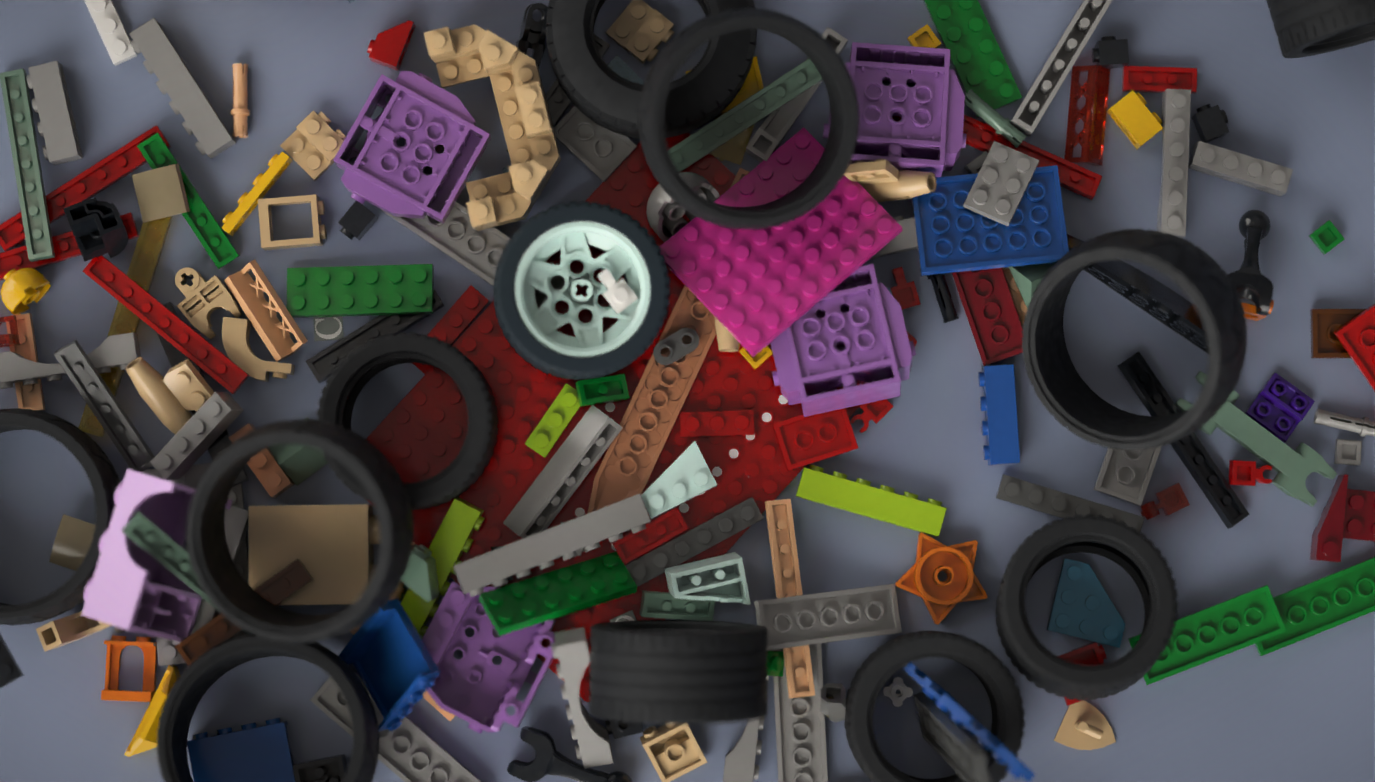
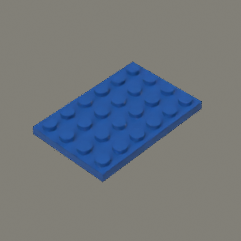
[912,165,1069,276]

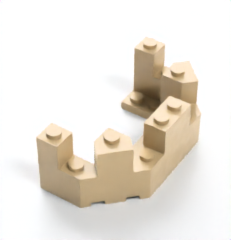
[424,24,561,231]

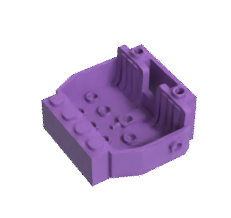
[823,42,966,177]
[333,71,491,224]
[770,264,916,417]
[422,582,556,734]

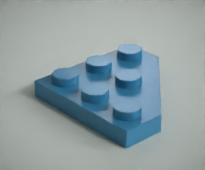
[1047,558,1125,648]

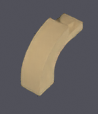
[222,317,295,382]
[36,610,113,652]

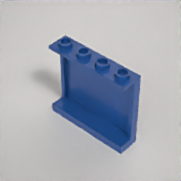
[338,599,440,732]
[187,718,295,782]

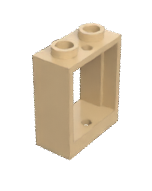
[258,194,326,250]

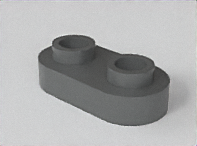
[653,328,699,365]

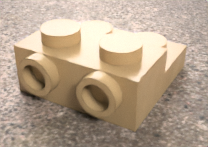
[606,0,675,64]
[280,110,346,181]
[639,723,707,782]

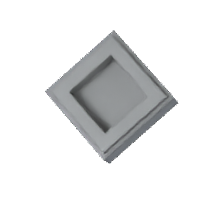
[1334,439,1362,466]

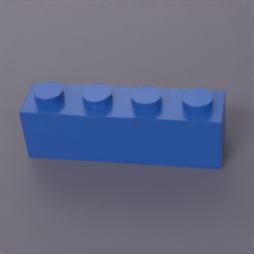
[978,364,1020,465]

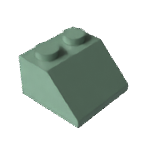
[401,544,440,602]

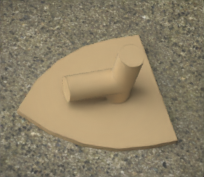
[1054,700,1116,750]

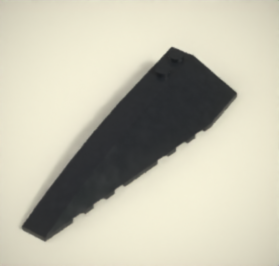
[1067,234,1209,354]

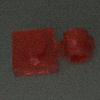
[1140,483,1190,520]

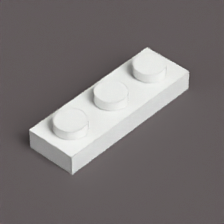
[84,0,137,66]

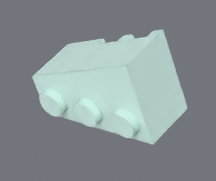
[641,441,717,519]
[664,552,751,605]

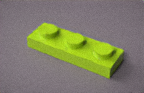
[525,383,580,458]

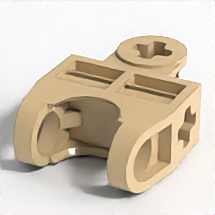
[175,267,242,340]

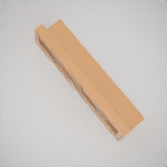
[224,260,308,362]

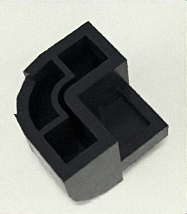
[63,198,128,261]

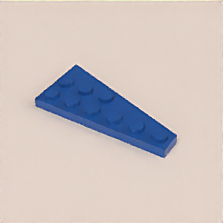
[904,662,1036,782]

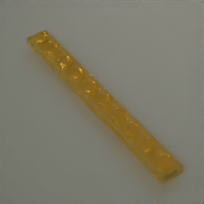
[78,216,173,437]

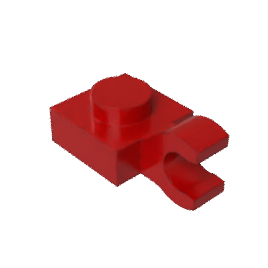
[890,267,921,310]

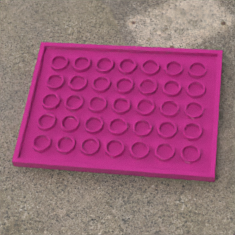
[660,127,902,357]

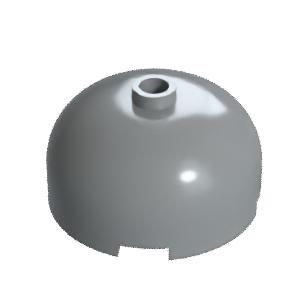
[646,172,720,242]

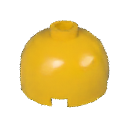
[0,268,51,316]

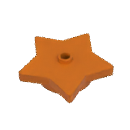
[895,533,988,625]

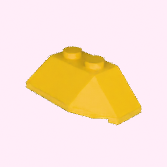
[124,665,181,757]

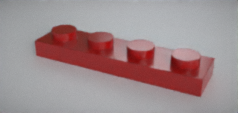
[412,285,490,375]

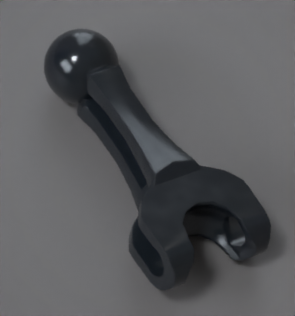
[516,3,548,68]
[1228,210,1273,316]
[507,726,632,782]

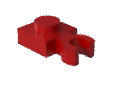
[850,399,894,433]
[1229,460,1272,486]

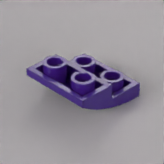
[1245,373,1315,443]

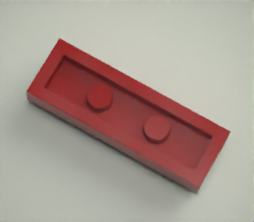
[1122,66,1197,94]
[680,410,754,438]
[612,507,689,565]

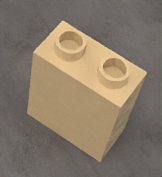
[249,504,380,605]

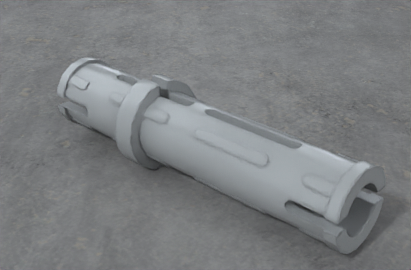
[1314,408,1375,437]

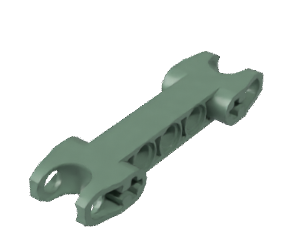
[1175,371,1337,506]

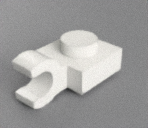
[597,268,638,314]

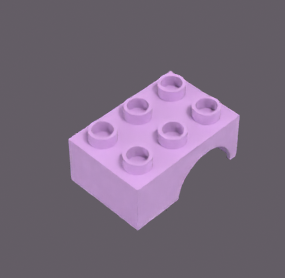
[82,469,233,642]

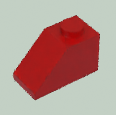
[367,20,416,71]

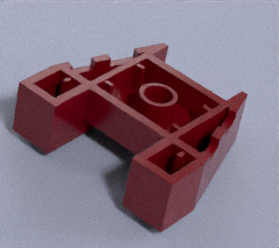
[1310,474,1375,562]

